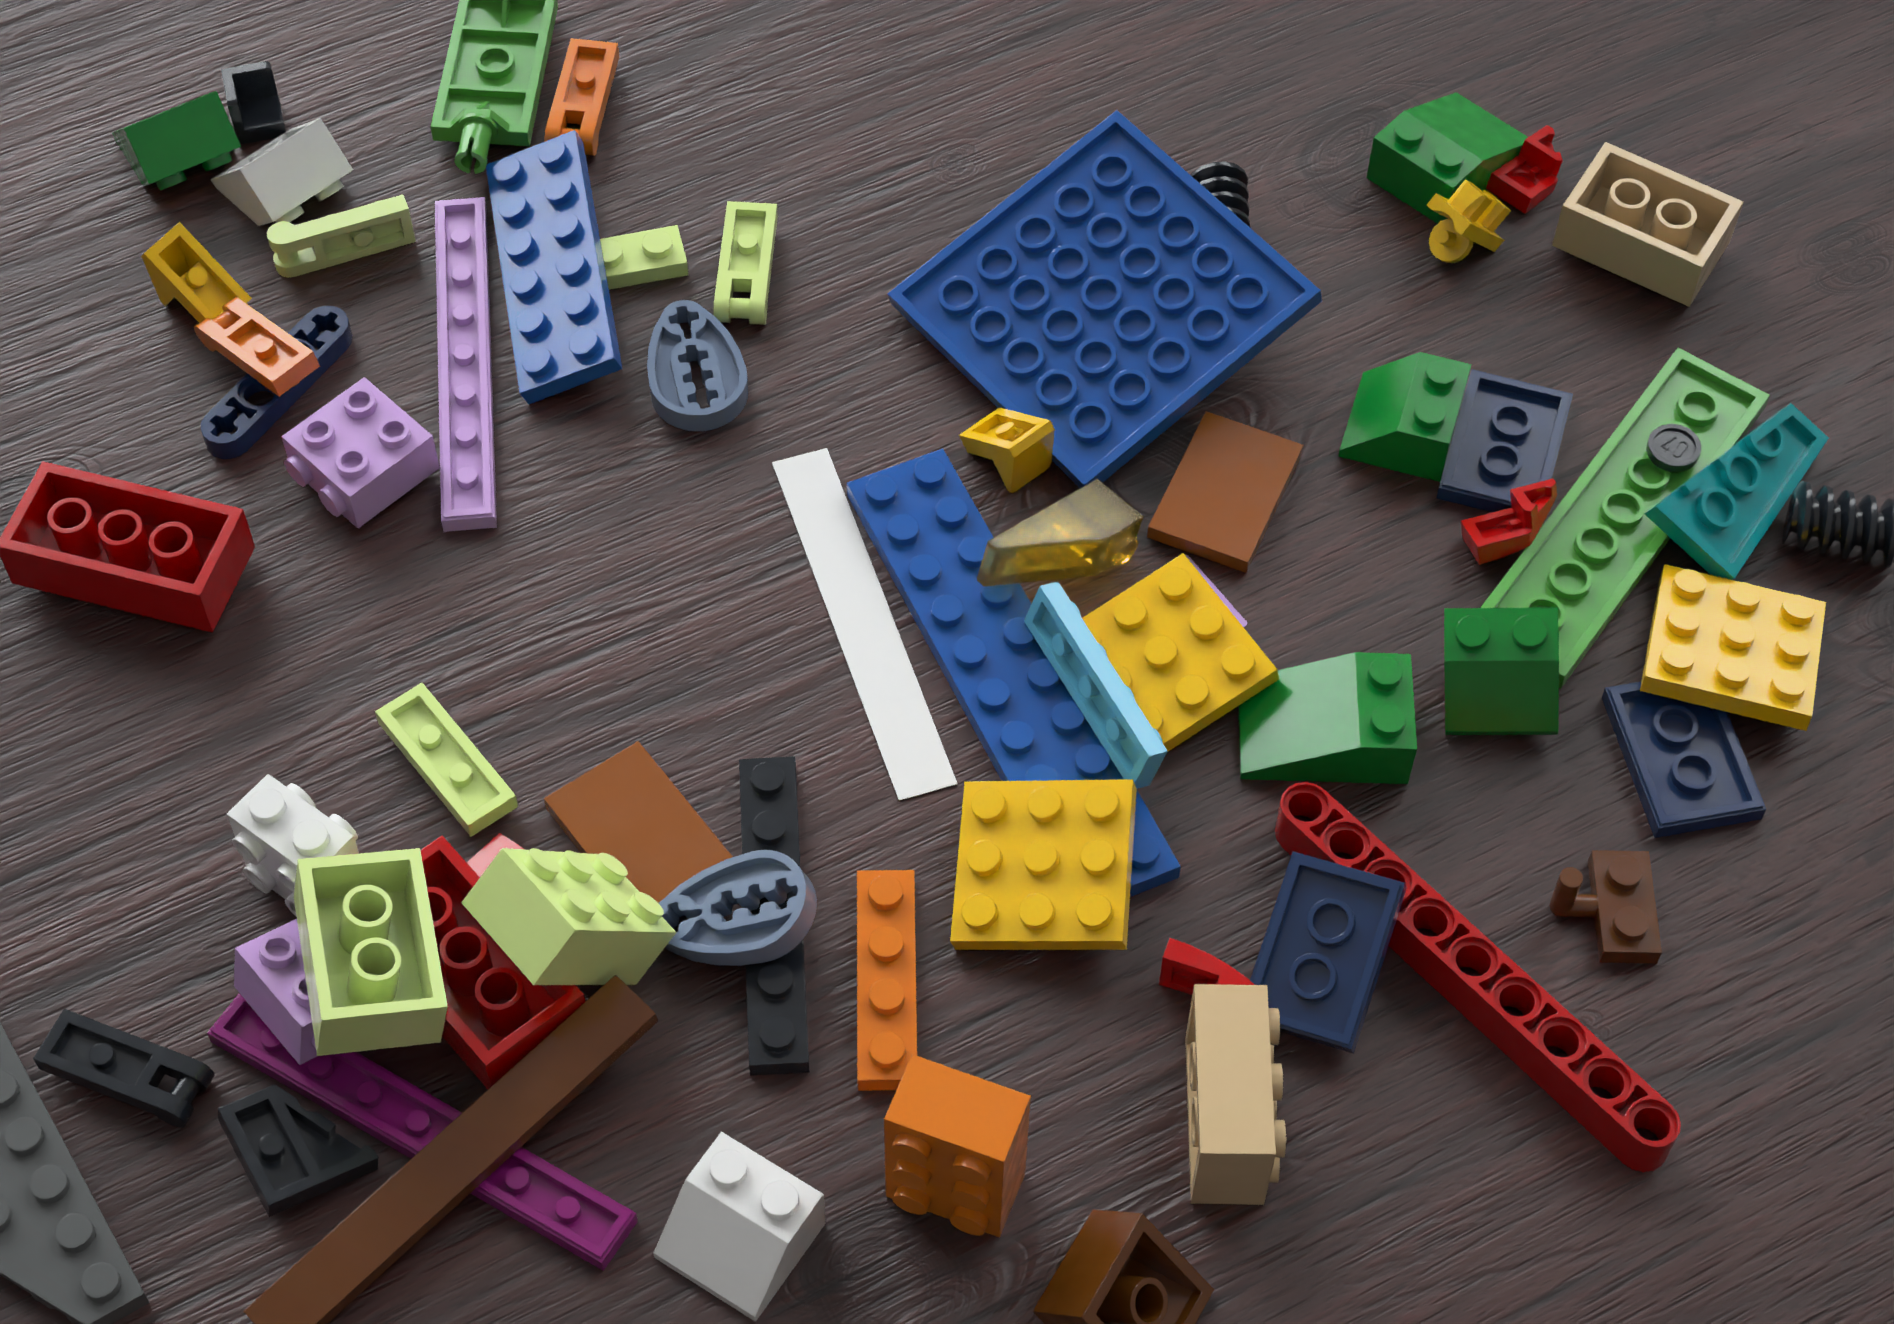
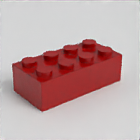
[0,461,255,633]
[420,835,585,1089]

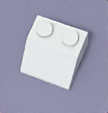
[211,118,353,226]
[653,1132,826,1322]

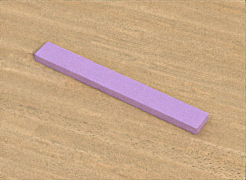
[435,197,497,532]

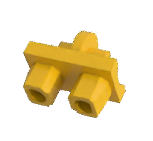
[1427,179,1511,263]

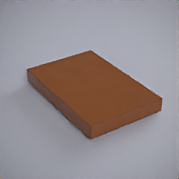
[1147,411,1304,573]
[544,741,733,903]

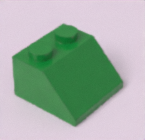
[112,91,241,191]
[1338,352,1472,482]
[1444,607,1559,735]

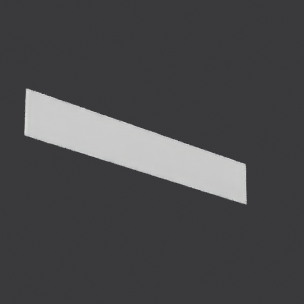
[772,448,958,801]

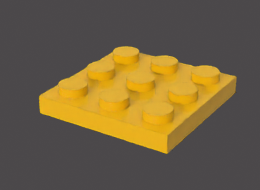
[1082,553,1279,751]
[1640,564,1826,731]
[950,779,1137,950]

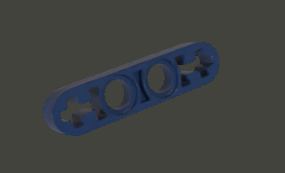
[200,306,352,459]

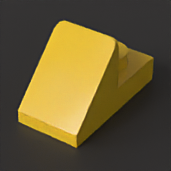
[141,222,252,323]
[959,407,1055,493]

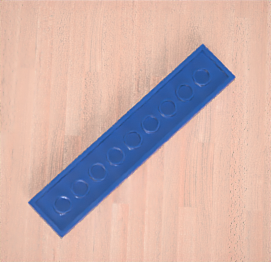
[847,448,1181,897]

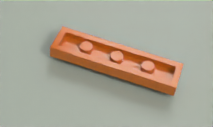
[857,870,917,1091]

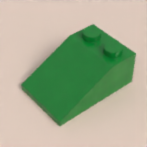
[1366,92,1528,224]
[1238,652,1417,784]

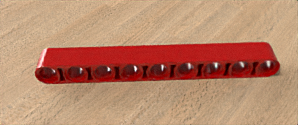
[1275,782,1681,1172]

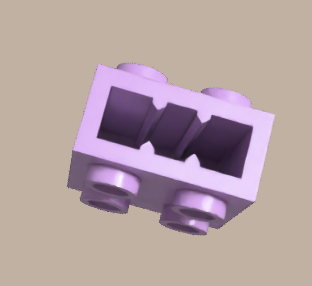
[281,377,440,528]
[234,919,317,1065]

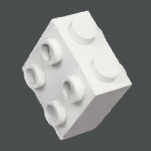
[227,774,359,916]

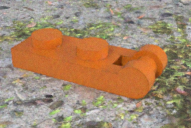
[544,38,619,156]
[194,297,320,397]

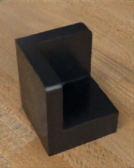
[221,61,286,145]

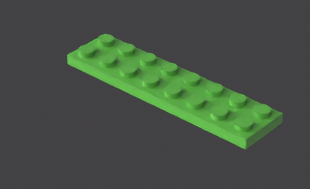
[1481,348,1770,689]

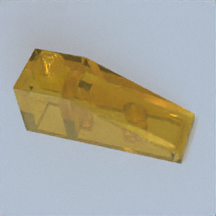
[977,479,1144,587]

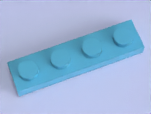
[1024,582,1168,789]

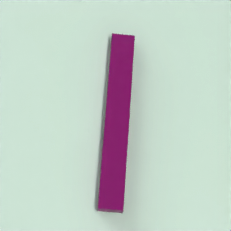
[207,993,638,1271]

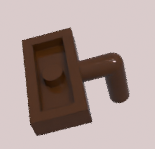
[1549,850,1662,964]

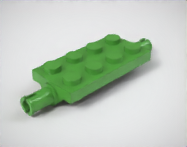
[431,0,558,174]

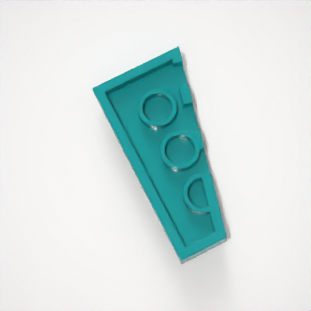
[1644,403,1829,580]

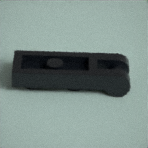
[33,1009,215,1128]

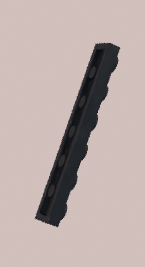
[739,756,810,1076]

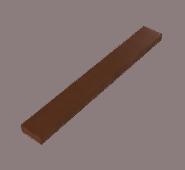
[243,975,658,1324]

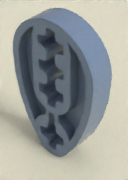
[647,300,748,431]
[659,850,817,966]

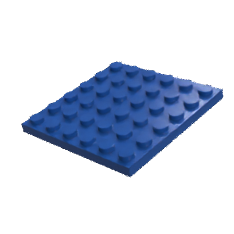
[887,110,1322,495]

